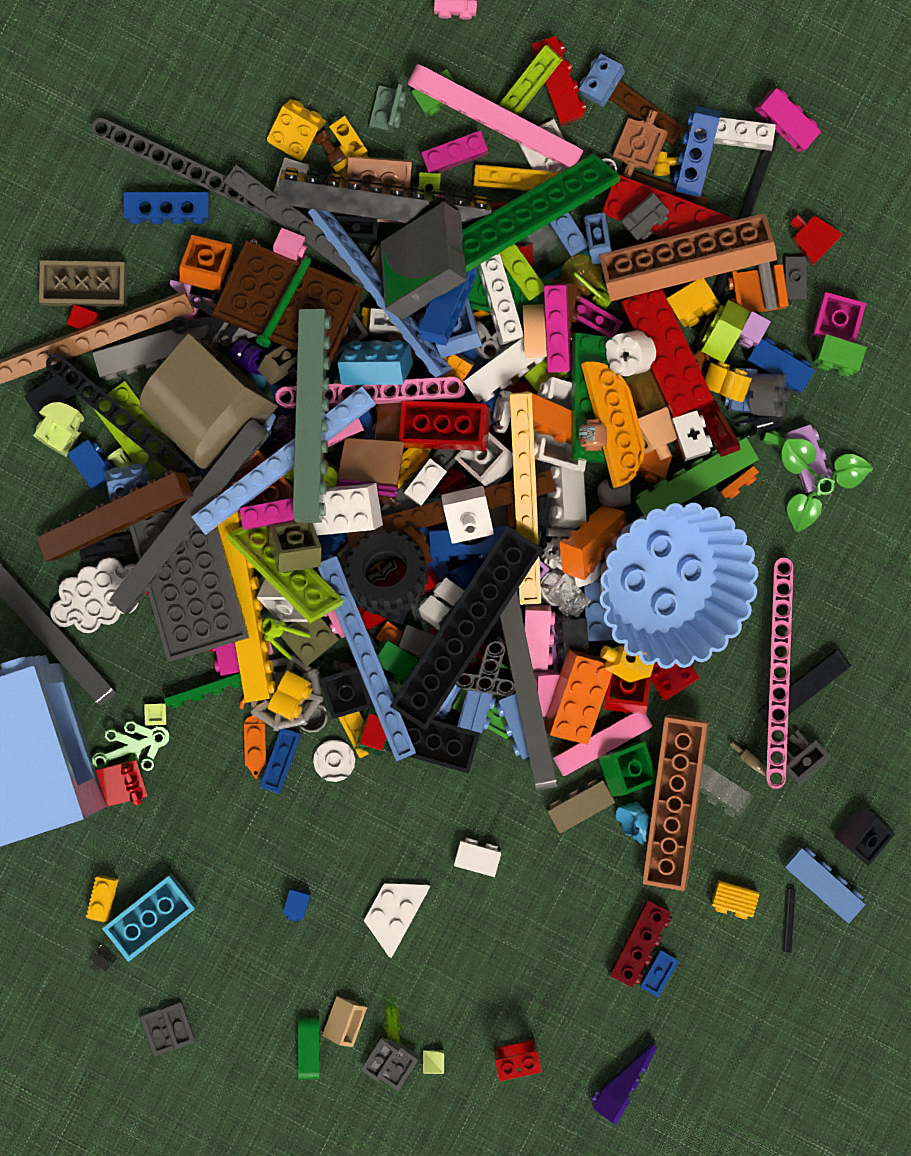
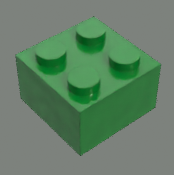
[598,741,657,797]

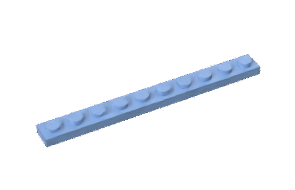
[192,387,376,535]

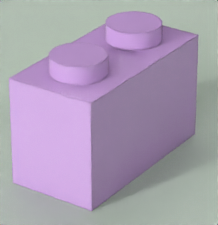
[737,311,771,349]

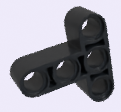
[456,630,515,696]

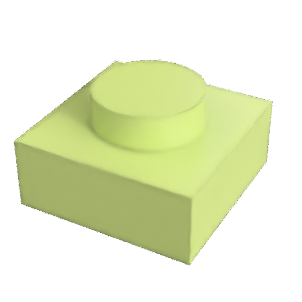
[144,704,167,725]

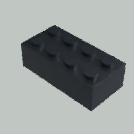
[387,714,480,774]

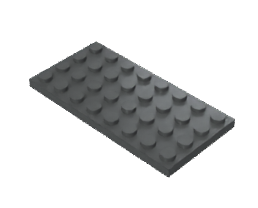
[129,475,250,662]

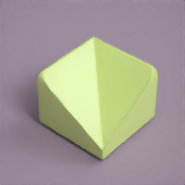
[423,1050,444,1074]

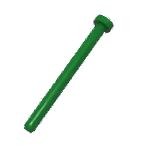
[255,257,311,348]

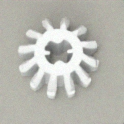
[541,537,567,572]

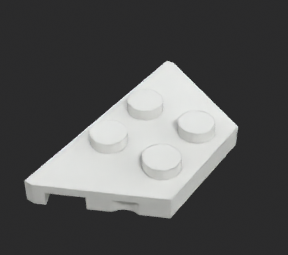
[364,883,430,958]

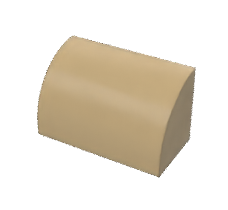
[322,996,367,1047]

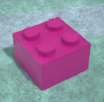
[811,292,866,343]

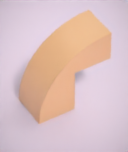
[523,304,547,358]

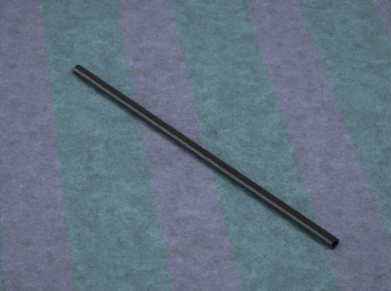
[692,130,779,355]

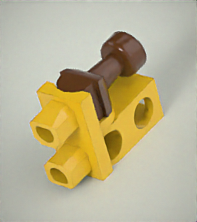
[314,116,369,179]

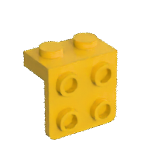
[267,99,326,161]

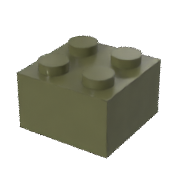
[269,521,321,573]
[281,617,340,667]

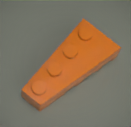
[559,505,628,580]

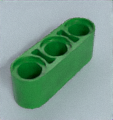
[298,1018,320,1079]

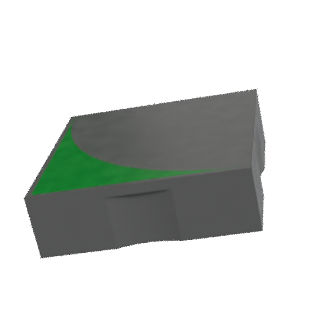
[381,202,467,320]

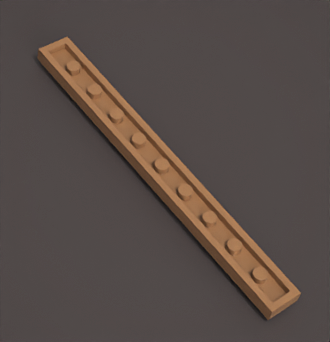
[0,290,194,384]

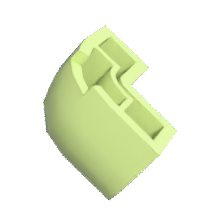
[33,402,84,457]

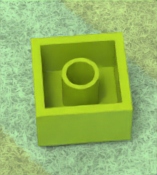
[701,300,751,363]

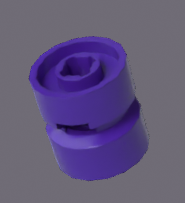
[230,339,269,375]

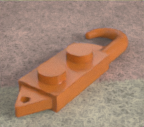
[240,698,267,779]

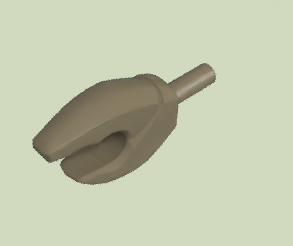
[730,741,767,776]

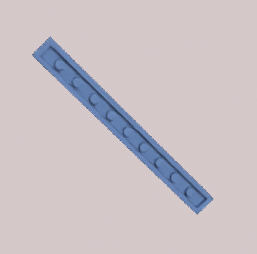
[308,209,452,378]
[317,556,416,761]

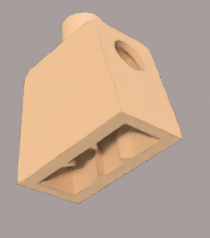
[638,407,677,461]

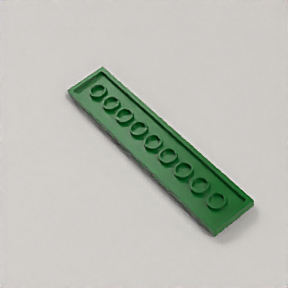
[462,153,620,272]

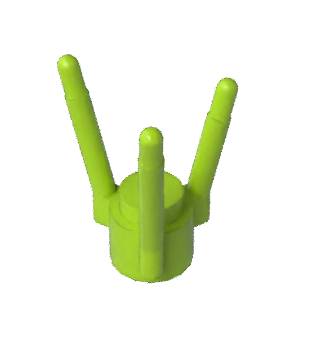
[574,270,612,310]
[261,617,311,660]

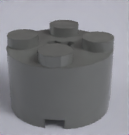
[749,373,790,417]

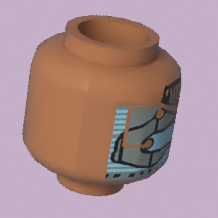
[579,420,607,451]

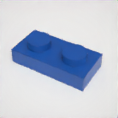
[640,950,679,997]

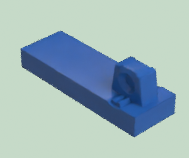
[260,728,301,794]

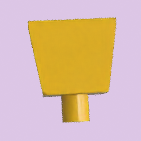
[600,645,654,682]

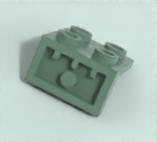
[369,84,406,133]

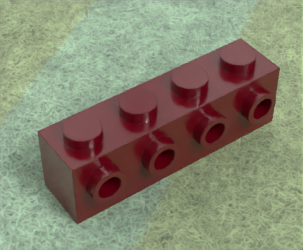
[609,899,672,988]

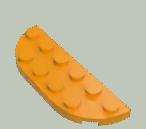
[581,362,644,488]

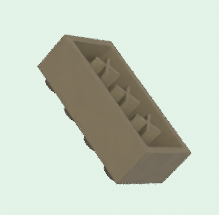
[39,260,128,307]

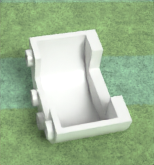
[533,377,586,472]

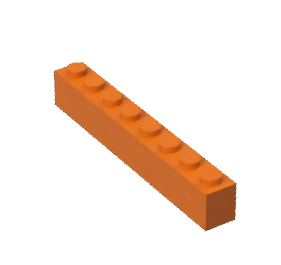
[522,391,672,483]

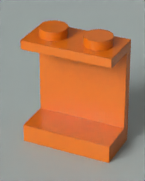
[728,264,789,313]

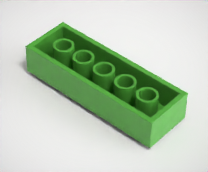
[633,437,759,516]

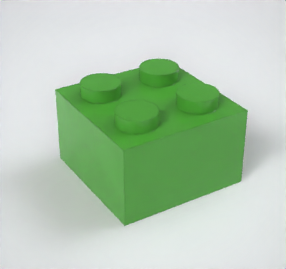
[813,334,867,377]

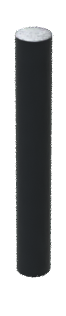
[783,888,796,953]

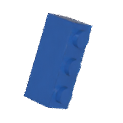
[746,338,815,394]

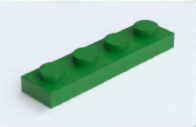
[164,674,242,709]

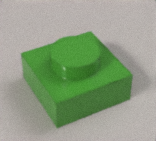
[761,430,786,448]

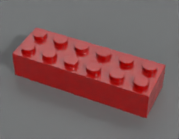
[602,175,735,238]
[621,289,714,419]

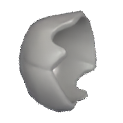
[299,701,328,733]

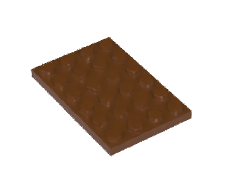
[213,240,363,365]

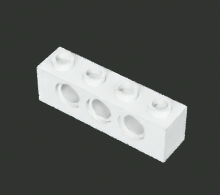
[689,118,776,151]
[477,254,524,345]

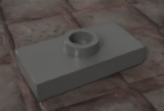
[785,257,807,300]

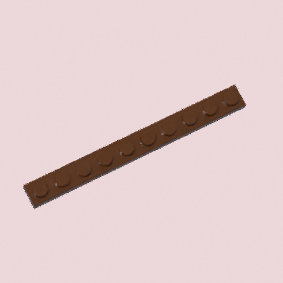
[347,470,556,548]

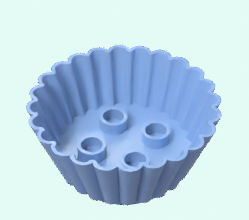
[600,503,758,669]

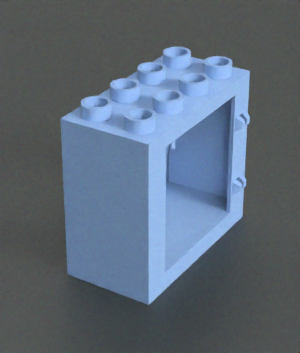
[0,655,107,846]

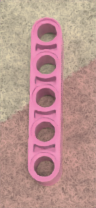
[553,713,653,776]

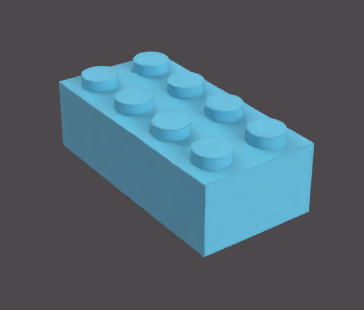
[102,873,197,962]

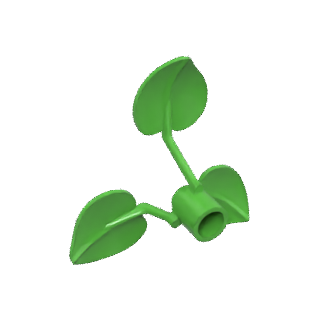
[781,438,873,532]

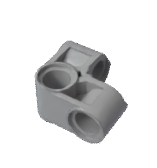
[474,321,519,362]

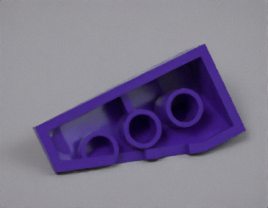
[591,1042,657,1125]

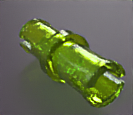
[384,1005,401,1044]

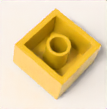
[667,278,720,327]

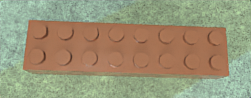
[599,213,777,301]
[643,714,710,891]

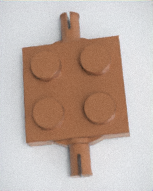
[612,110,668,179]

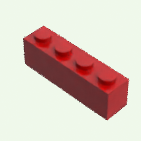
[532,36,586,127]

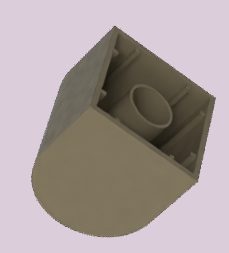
[140,333,278,469]

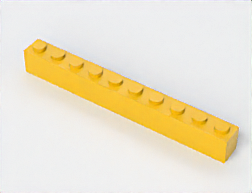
[218,507,277,703]

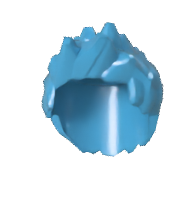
[615,801,651,845]

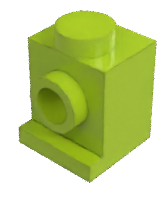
[419,172,441,192]

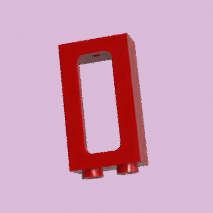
[494,1039,542,1081]

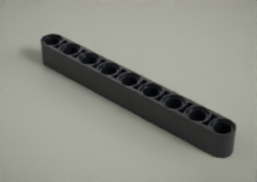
[46,354,197,477]

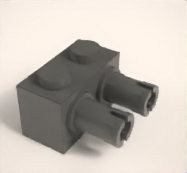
[774,730,830,788]

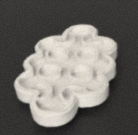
[50,558,139,633]

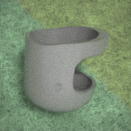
[597,479,631,508]

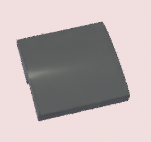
[139,1002,195,1057]
[361,1037,421,1091]

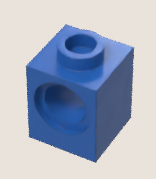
[283,888,311,922]

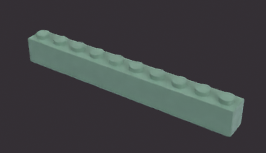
[293,309,331,523]

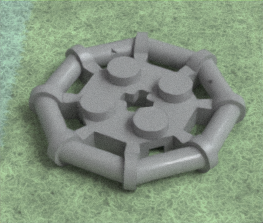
[251,654,324,731]

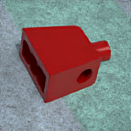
[790,214,843,266]

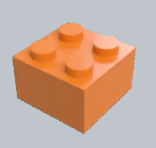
[180,235,232,292]

